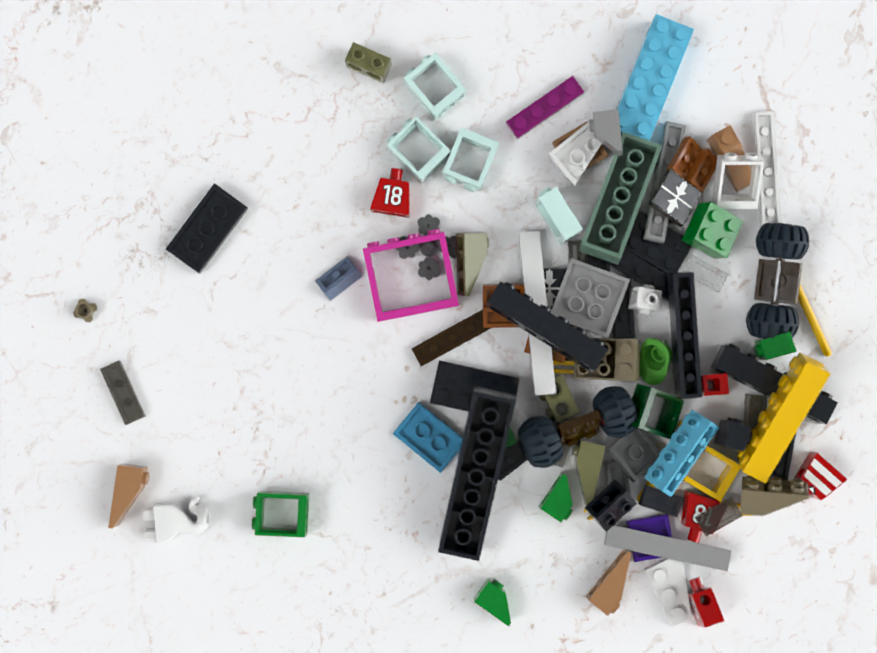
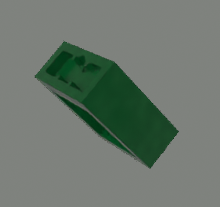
[632,383,685,440]

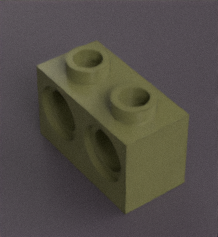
[345,42,392,84]
[539,374,580,423]

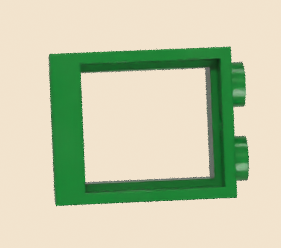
[252,491,309,538]

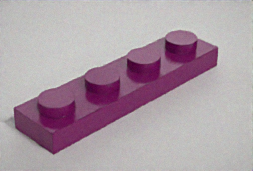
[506,76,584,140]

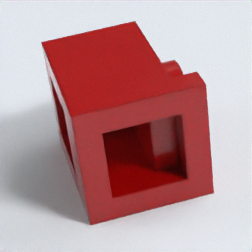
[701,373,729,396]

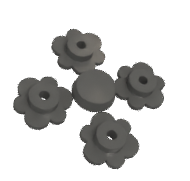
[396,214,456,280]

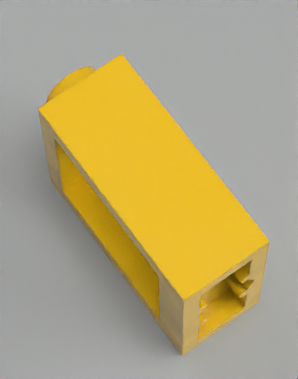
[683,446,741,502]

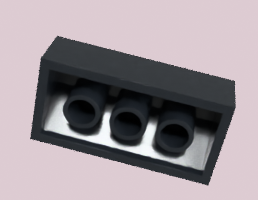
[430,360,519,412]

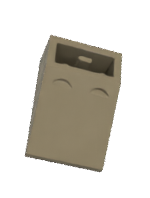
[573,338,641,381]
[740,475,809,516]

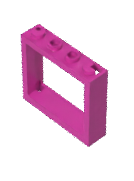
[363,229,459,322]

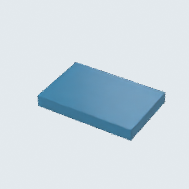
[393,402,463,473]

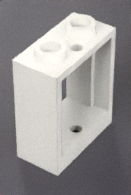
[712,152,764,209]

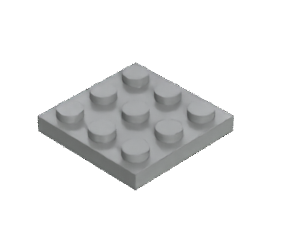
[551,258,630,338]

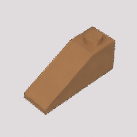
[707,125,751,193]
[108,464,149,528]
[586,549,631,616]

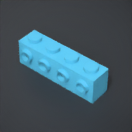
[644,409,719,496]

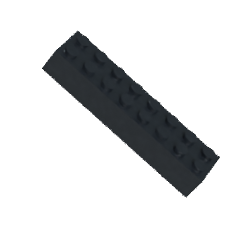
[438,385,516,561]

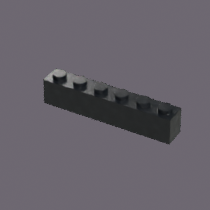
[667,271,702,399]
[486,281,608,373]
[711,343,838,425]

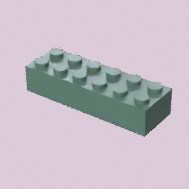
[579,132,662,265]

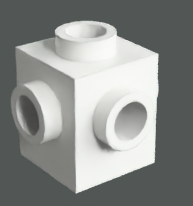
[628,285,663,315]

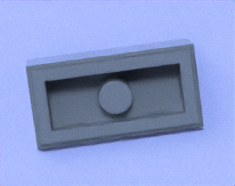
[315,256,362,300]

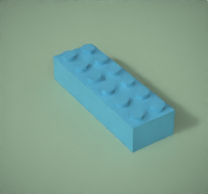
[616,14,694,141]

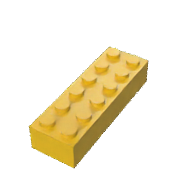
[737,352,831,483]

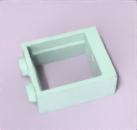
[404,53,467,120]
[387,116,451,183]
[442,127,499,192]
[535,187,583,245]

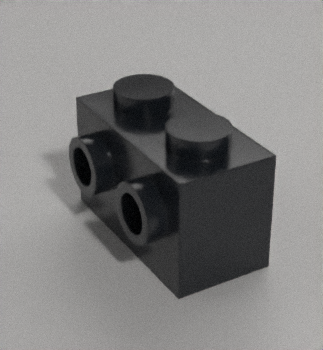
[714,417,752,452]
[584,480,637,532]

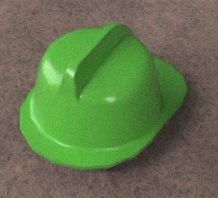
[640,338,673,385]

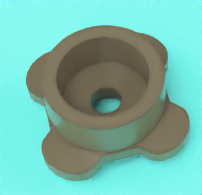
[73,299,98,322]

